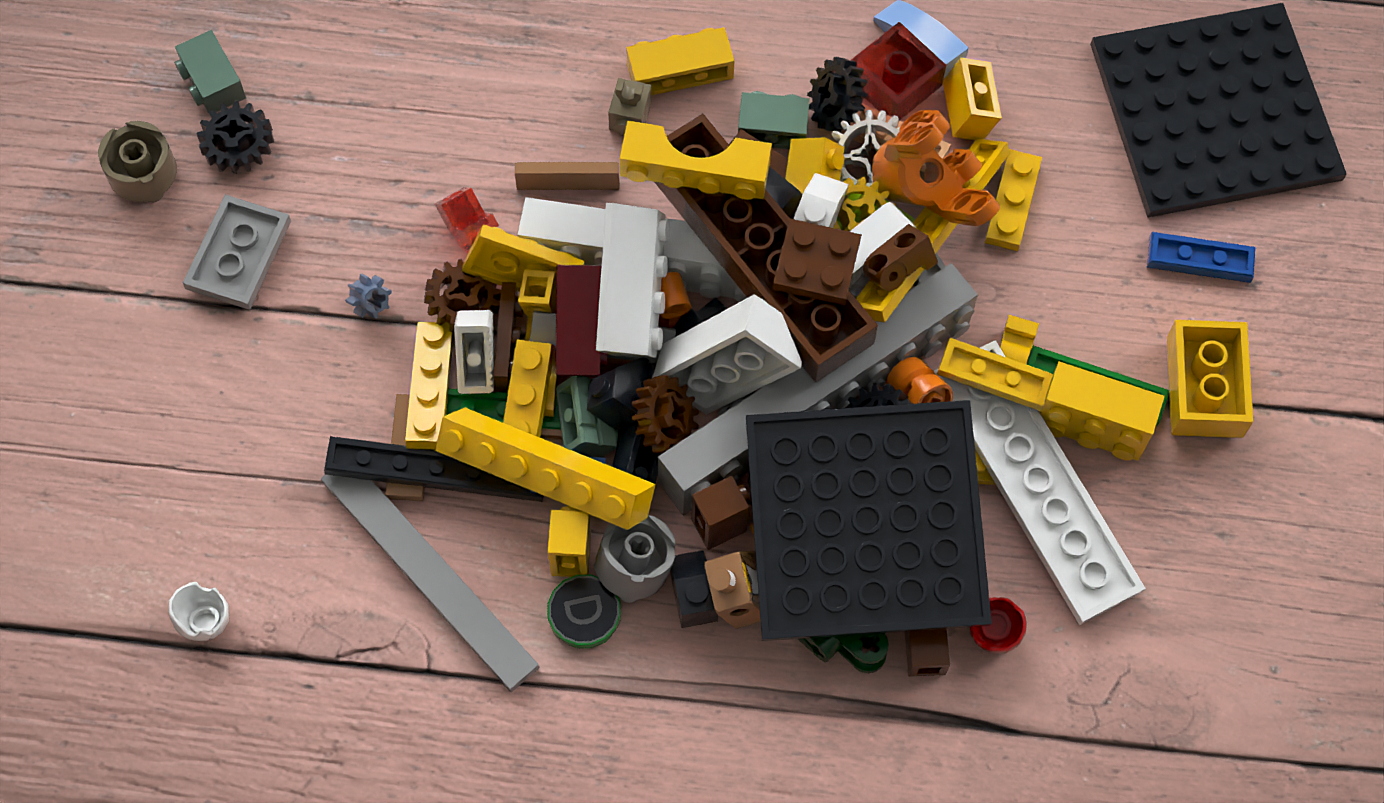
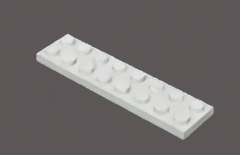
[933,340,1146,625]

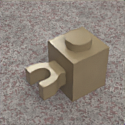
[608,78,651,135]

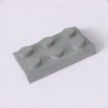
[183,194,291,310]

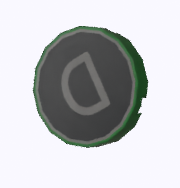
[547,574,621,649]

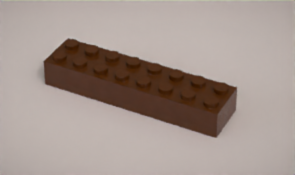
[654,114,878,383]

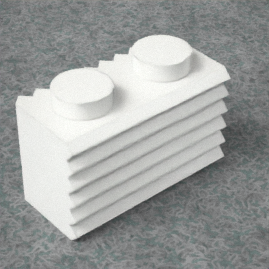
[454,310,495,394]

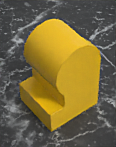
[518,269,556,318]
[999,315,1039,364]

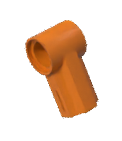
[658,272,691,328]

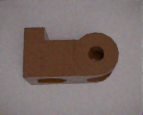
[863,224,938,291]

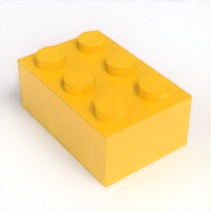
[1167,320,1253,438]
[1039,362,1165,461]

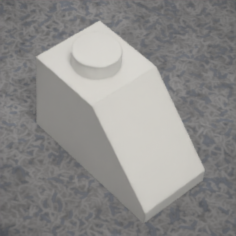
[794,173,849,228]

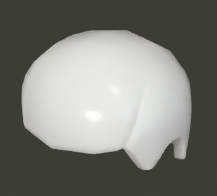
[169,582,229,641]

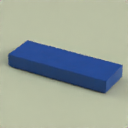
[1147,232,1256,283]

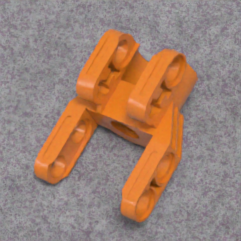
[872,110,1000,227]

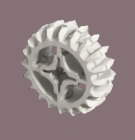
[832,110,900,200]

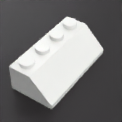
[596,203,670,358]
[653,294,802,415]

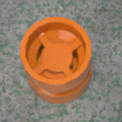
[886,357,953,404]

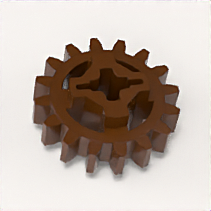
[424,259,501,332]
[632,375,699,454]

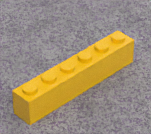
[435,408,656,530]

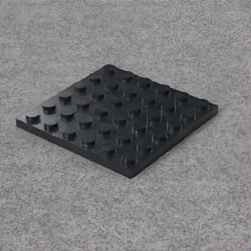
[1090,3,1347,218]
[746,400,992,641]

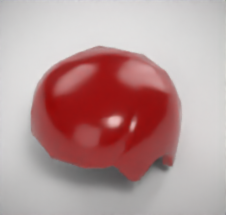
[970,597,1027,653]

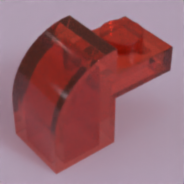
[434,187,499,254]

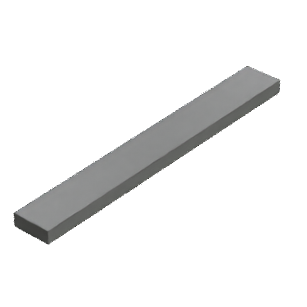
[321,475,539,692]

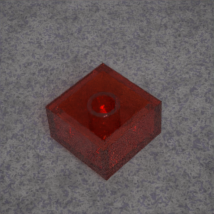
[851,22,947,121]

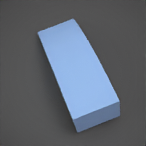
[873,0,969,80]

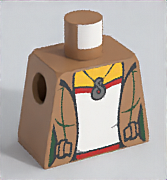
[704,551,760,629]

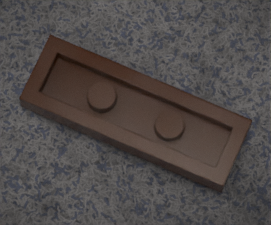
[493,282,524,393]

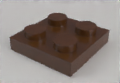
[773,219,862,306]

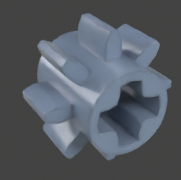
[345,274,392,319]

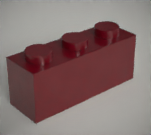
[555,265,607,375]

